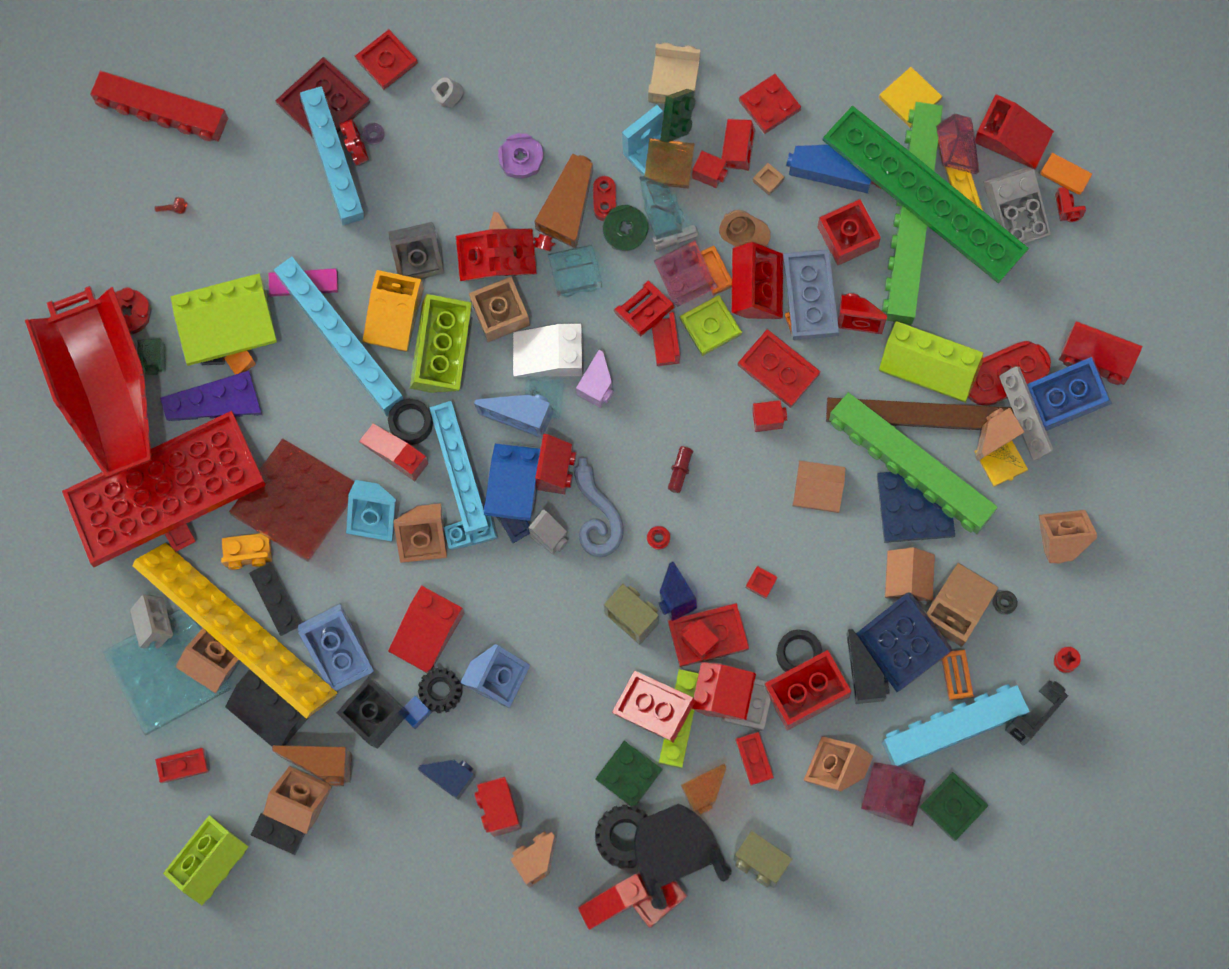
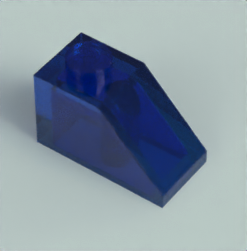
[658,561,697,621]

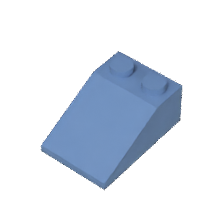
[474,394,553,438]
[298,604,374,691]

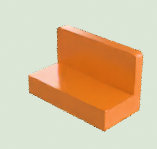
[1040,153,1092,195]

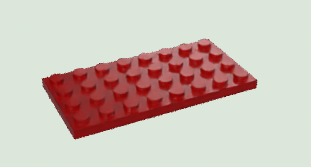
[62,411,266,568]

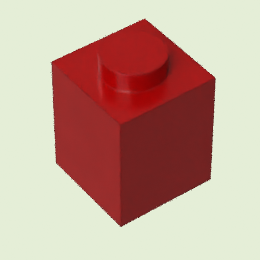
[692,151,728,189]
[752,400,787,432]
[682,619,719,660]

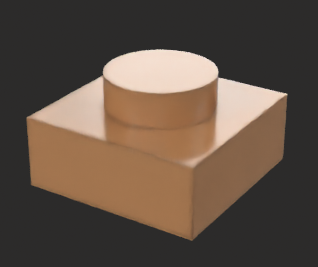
[752,163,785,195]

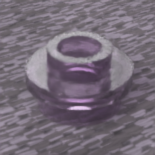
[362,123,384,145]

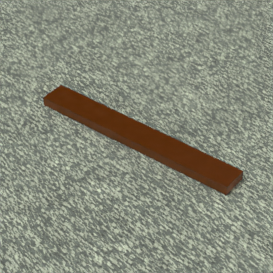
[826,397,1013,430]

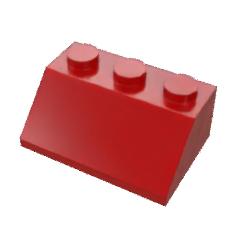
[731,242,783,319]
[1059,321,1143,385]
[764,650,852,731]

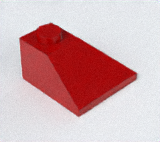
[838,293,887,334]

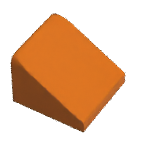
[224,351,256,375]

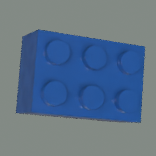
[1027,357,1112,431]

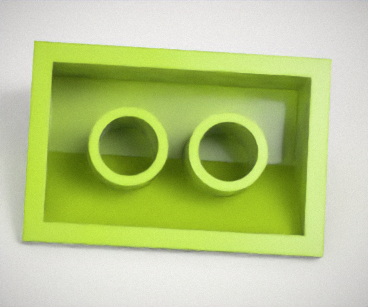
[163,815,248,906]

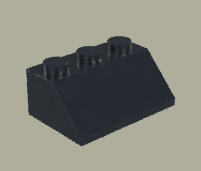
[225,670,308,747]

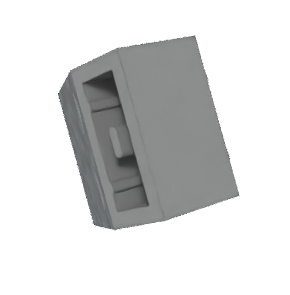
[983,167,1051,244]

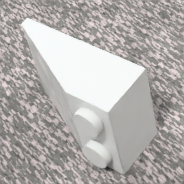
[513,324,583,377]

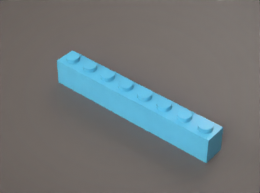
[274,256,404,416]

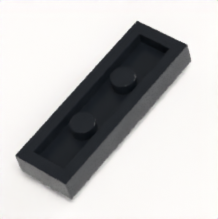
[249,563,301,636]

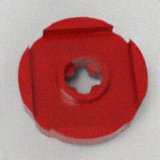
[339,119,369,166]
[115,287,151,334]

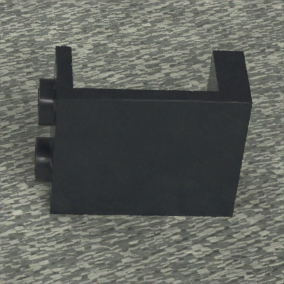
[1005,680,1068,746]

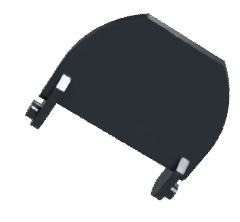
[634,804,731,910]

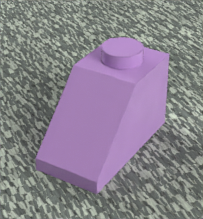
[576,350,614,408]

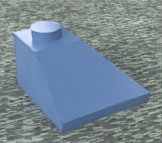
[460,644,530,708]

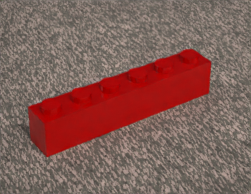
[90,70,228,142]

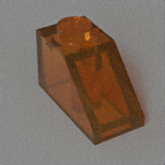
[681,763,727,815]

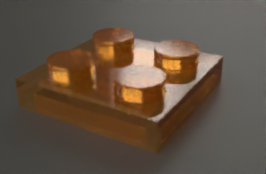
[644,138,694,189]

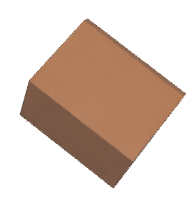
[793,460,846,513]
[885,547,935,601]

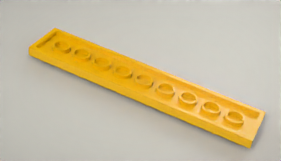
[132,543,338,719]

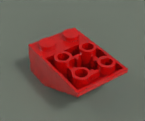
[974,94,1054,170]

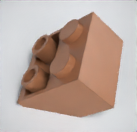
[510,832,556,888]

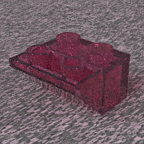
[654,240,718,307]
[861,762,926,827]

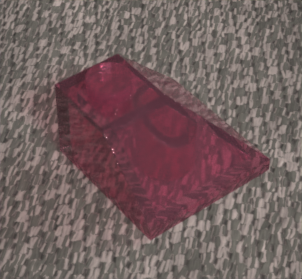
[936,113,979,174]

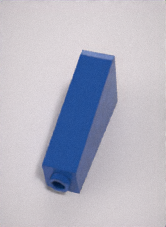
[786,145,871,194]

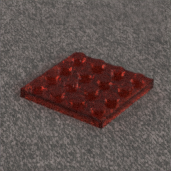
[229,438,355,562]

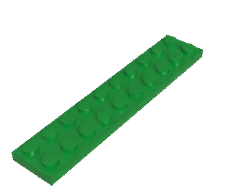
[823,105,1029,284]

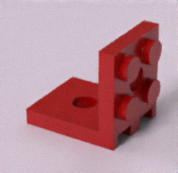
[456,229,537,281]

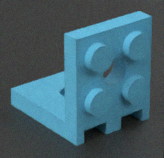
[622,105,692,192]

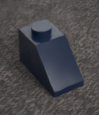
[418,760,475,800]

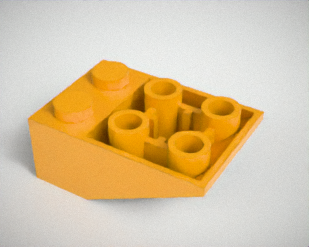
[362,270,424,352]

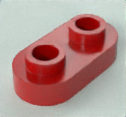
[593,176,616,221]

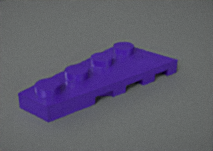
[160,371,262,421]

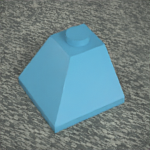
[346,480,396,541]

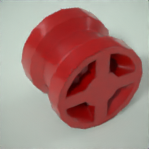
[1054,647,1081,673]

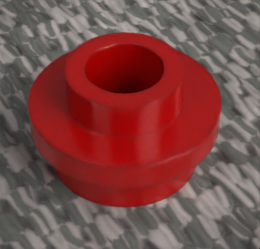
[533,234,556,251]
[647,526,670,550]

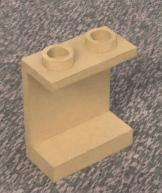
[648,43,700,104]

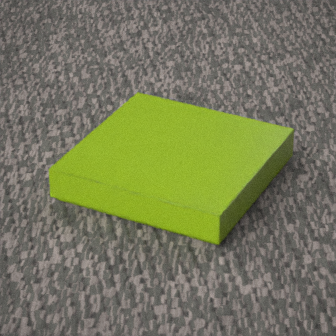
[679,295,742,356]

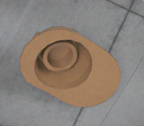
[719,210,771,247]

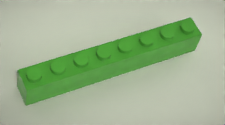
[829,392,998,534]

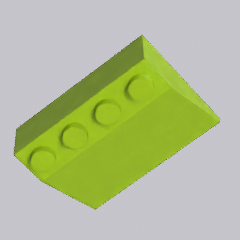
[170,273,277,366]

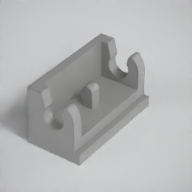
[130,594,173,649]

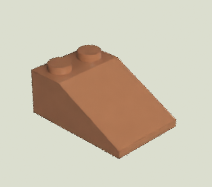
[176,628,240,693]

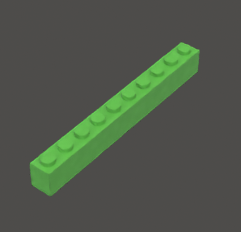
[882,102,943,325]

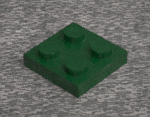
[660,89,695,143]
[595,741,663,807]
[919,772,989,841]

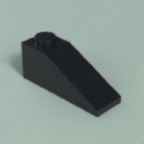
[846,629,890,704]

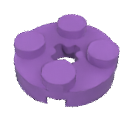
[498,133,543,179]

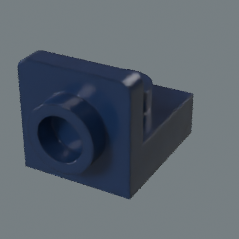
[497,517,530,543]

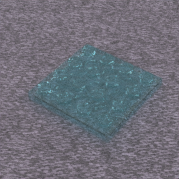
[103,609,231,735]

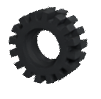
[418,668,462,713]

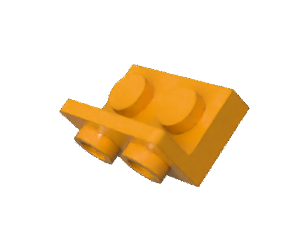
[221,532,272,570]

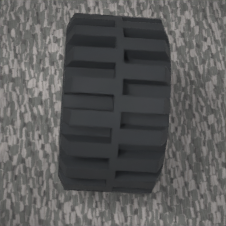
[595,805,648,869]

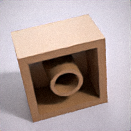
[469,277,530,342]

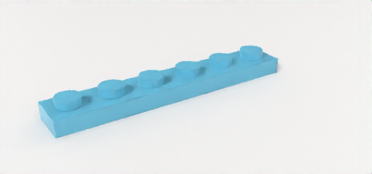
[429,401,489,535]

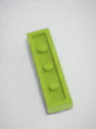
[659,669,699,769]

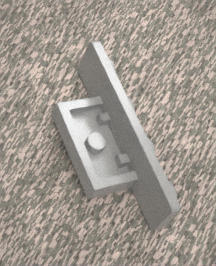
[1000,367,1053,460]

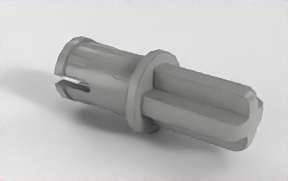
[652,225,698,252]

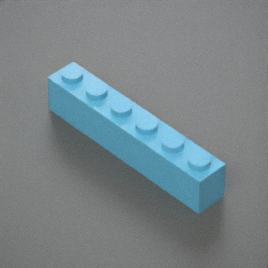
[300,86,364,226]
[882,684,1029,769]

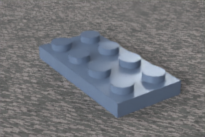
[783,250,839,340]

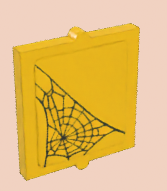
[974,441,1028,487]

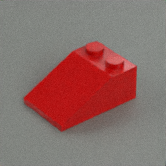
[388,585,465,674]

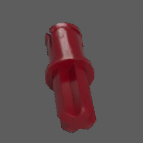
[668,446,694,493]

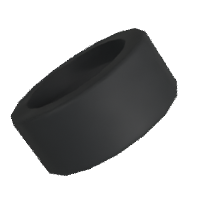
[388,398,433,445]
[776,629,823,672]

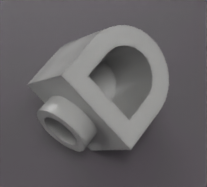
[431,77,463,108]

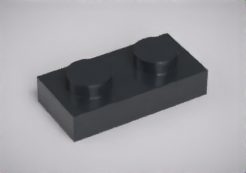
[250,813,305,855]

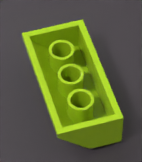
[409,294,472,393]
[879,321,984,403]

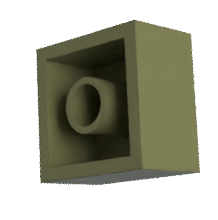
[604,584,659,645]
[733,830,792,888]

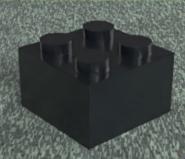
[336,677,410,749]

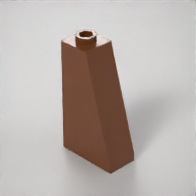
[534,153,593,249]

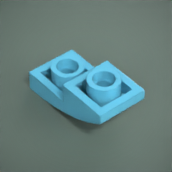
[444,516,498,550]

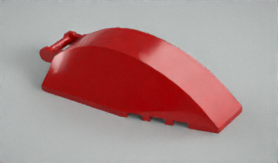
[25,286,152,478]

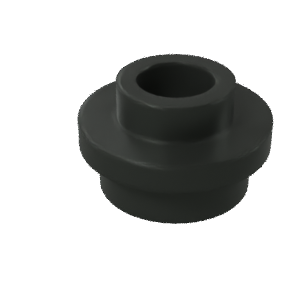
[993,591,1017,615]

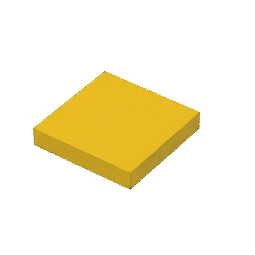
[879,67,942,127]

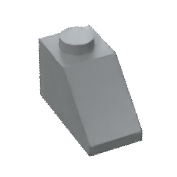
[529,509,568,555]

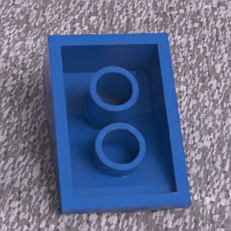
[484,443,540,521]

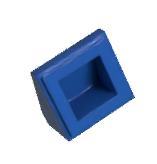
[404,696,432,729]

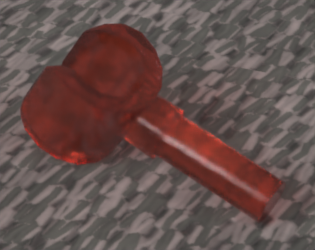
[154,197,187,214]

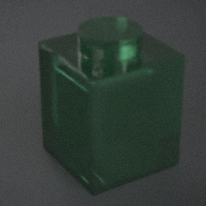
[137,338,166,375]

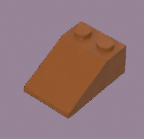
[272,746,352,787]

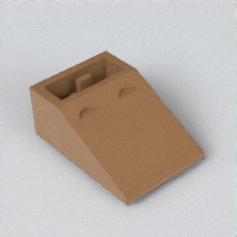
[926,563,999,647]

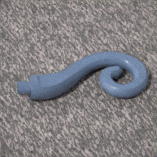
[574,458,623,557]

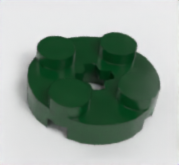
[603,205,648,251]

